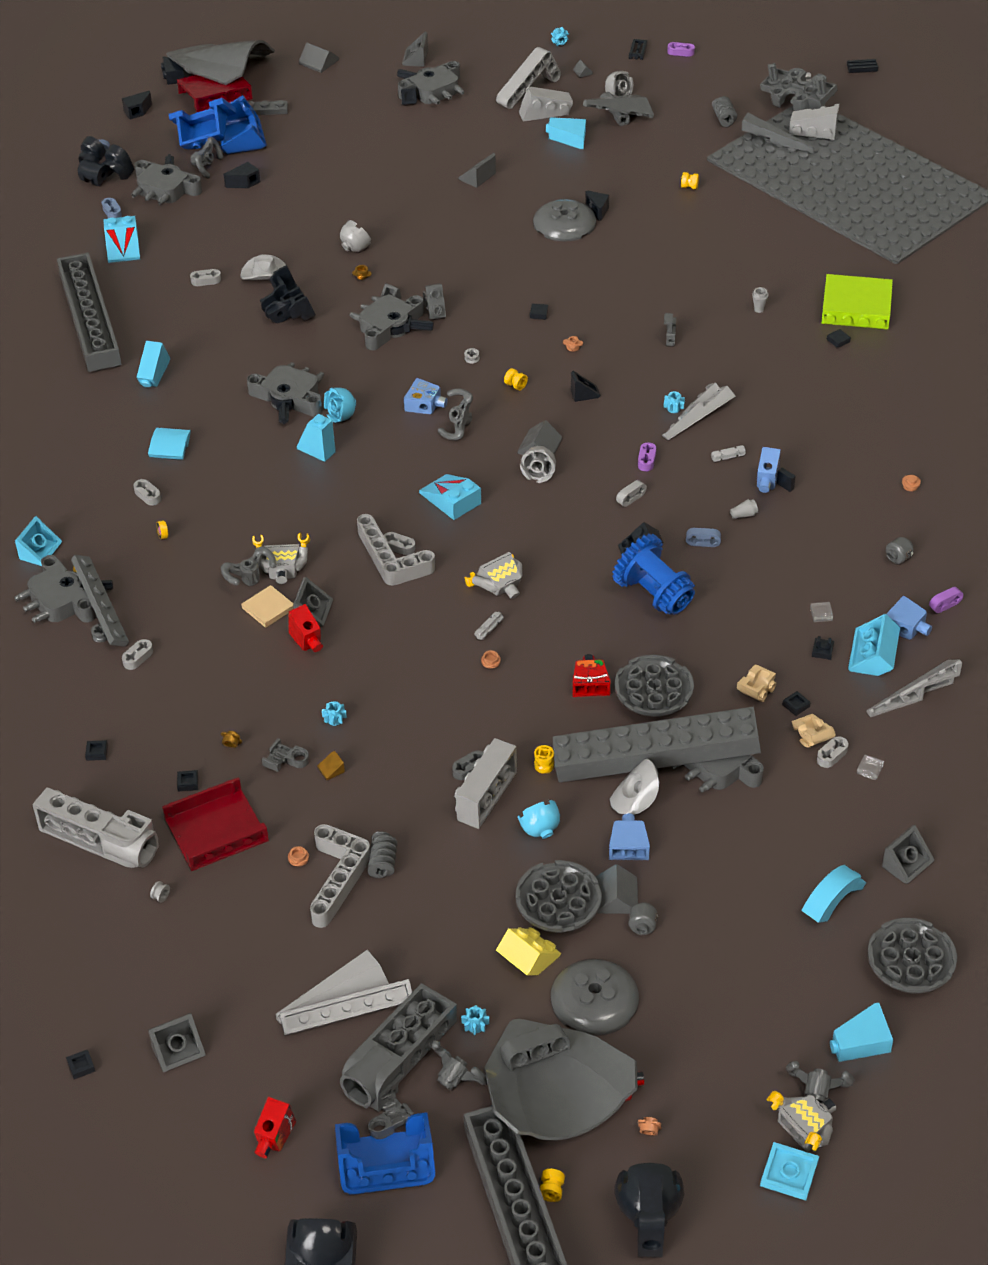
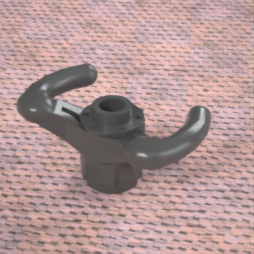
[191,137,223,178]
[438,389,473,440]
[221,546,276,586]
[431,1041,487,1090]
[786,1061,855,1103]

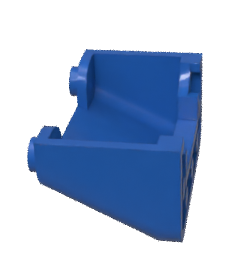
[220,95,267,154]
[335,1112,435,1194]

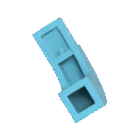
[802,865,866,923]

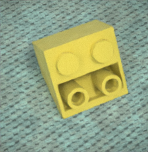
[496,927,561,975]

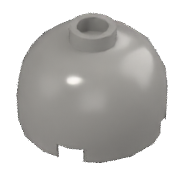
[605,71,634,97]
[340,220,371,252]
[520,446,556,483]

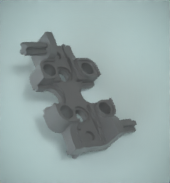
[760,63,838,111]

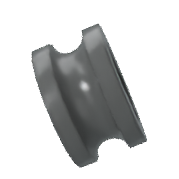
[91,624,107,642]

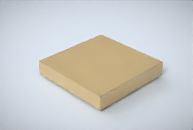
[242,585,294,628]

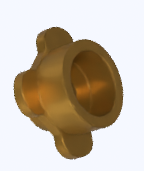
[352,265,372,280]
[221,731,242,748]

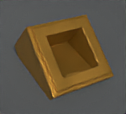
[317,751,345,780]

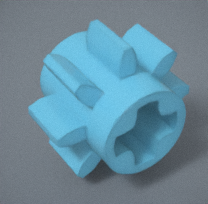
[551,27,569,46]
[664,391,685,413]
[322,701,347,726]
[461,1005,489,1035]

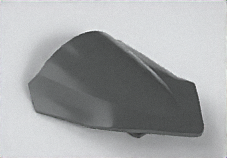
[166,40,275,85]
[484,1019,638,1140]

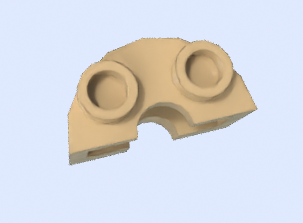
[737,664,776,702]
[792,714,835,748]

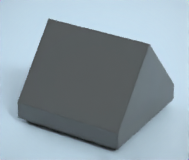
[573,60,593,78]
[380,283,402,299]

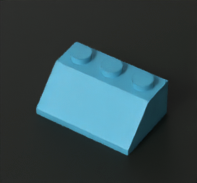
[848,614,900,676]

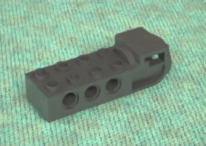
[340,983,457,1112]

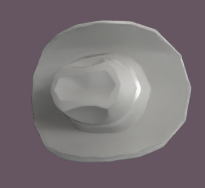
[240,255,286,280]
[610,759,659,815]

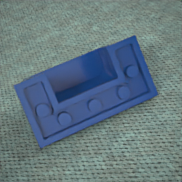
[169,98,237,149]

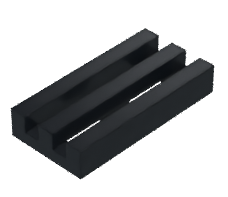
[629,39,647,60]
[846,59,878,73]

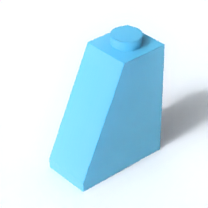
[546,118,586,149]
[137,341,170,387]
[297,414,335,462]
[830,1003,893,1062]

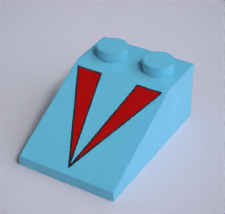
[104,216,140,263]
[419,474,481,520]

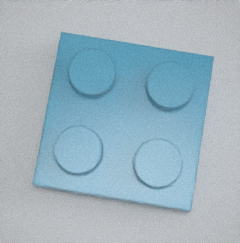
[760,1142,819,1201]

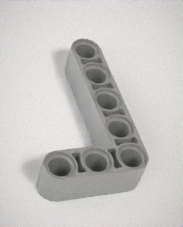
[496,47,561,109]
[357,514,435,586]
[310,824,370,928]

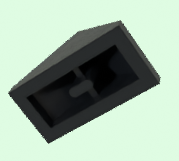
[585,191,609,221]
[571,370,601,402]

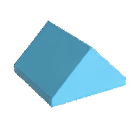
[15,516,62,566]

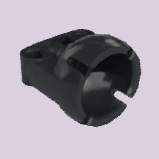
[614,1163,685,1257]
[285,1218,357,1265]

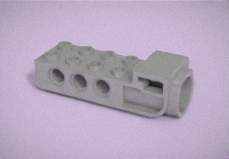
[32,787,159,868]

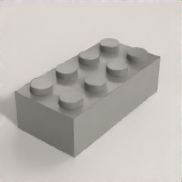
[454,738,517,829]

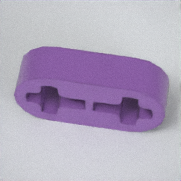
[667,42,695,57]
[638,443,656,471]
[929,587,963,613]

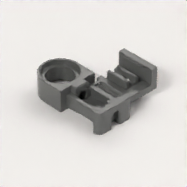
[664,313,676,346]
[262,738,309,772]
[368,1091,414,1139]

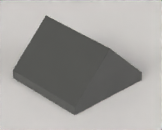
[402,31,428,67]
[299,43,339,73]
[458,153,496,188]
[517,420,562,455]
[293,577,333,627]
[882,825,935,884]
[595,864,638,914]
[148,1013,206,1072]

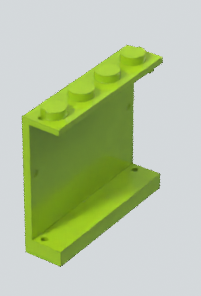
[821,274,893,329]

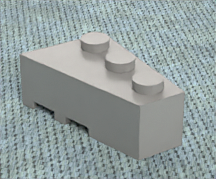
[519,86,573,121]
[789,104,839,140]

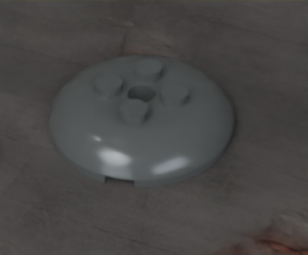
[533,199,596,241]
[615,655,694,717]
[516,860,602,933]
[868,918,957,993]
[551,959,639,1036]

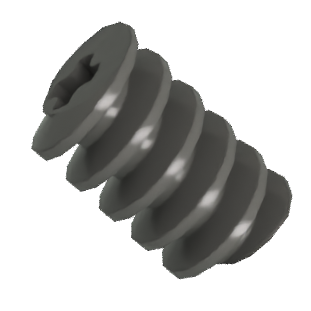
[712,96,737,127]
[368,831,397,878]

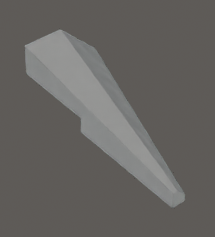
[662,383,735,440]
[866,659,962,717]
[276,950,389,1024]

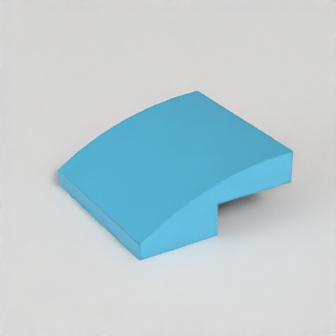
[148,428,191,460]

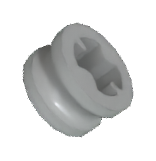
[464,348,480,363]
[150,881,170,903]

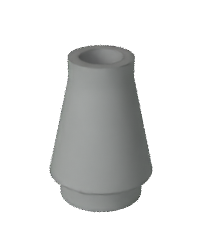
[752,287,769,313]
[730,499,758,519]

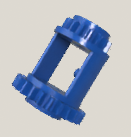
[612,534,695,615]

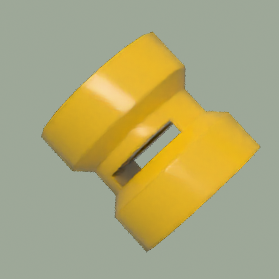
[681,172,699,189]
[504,368,528,391]
[534,745,554,774]
[539,1169,565,1202]

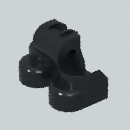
[78,136,135,186]
[260,265,316,323]

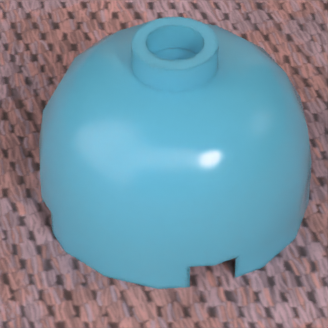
[324,387,356,423]
[518,800,560,839]

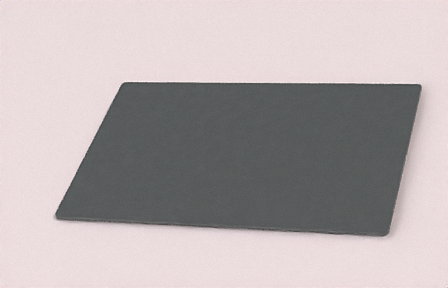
[707,106,988,264]

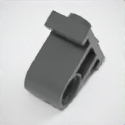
[423,283,446,319]

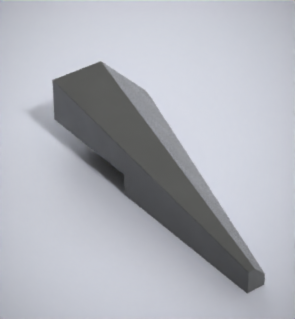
[583,94,654,118]
[742,113,815,153]

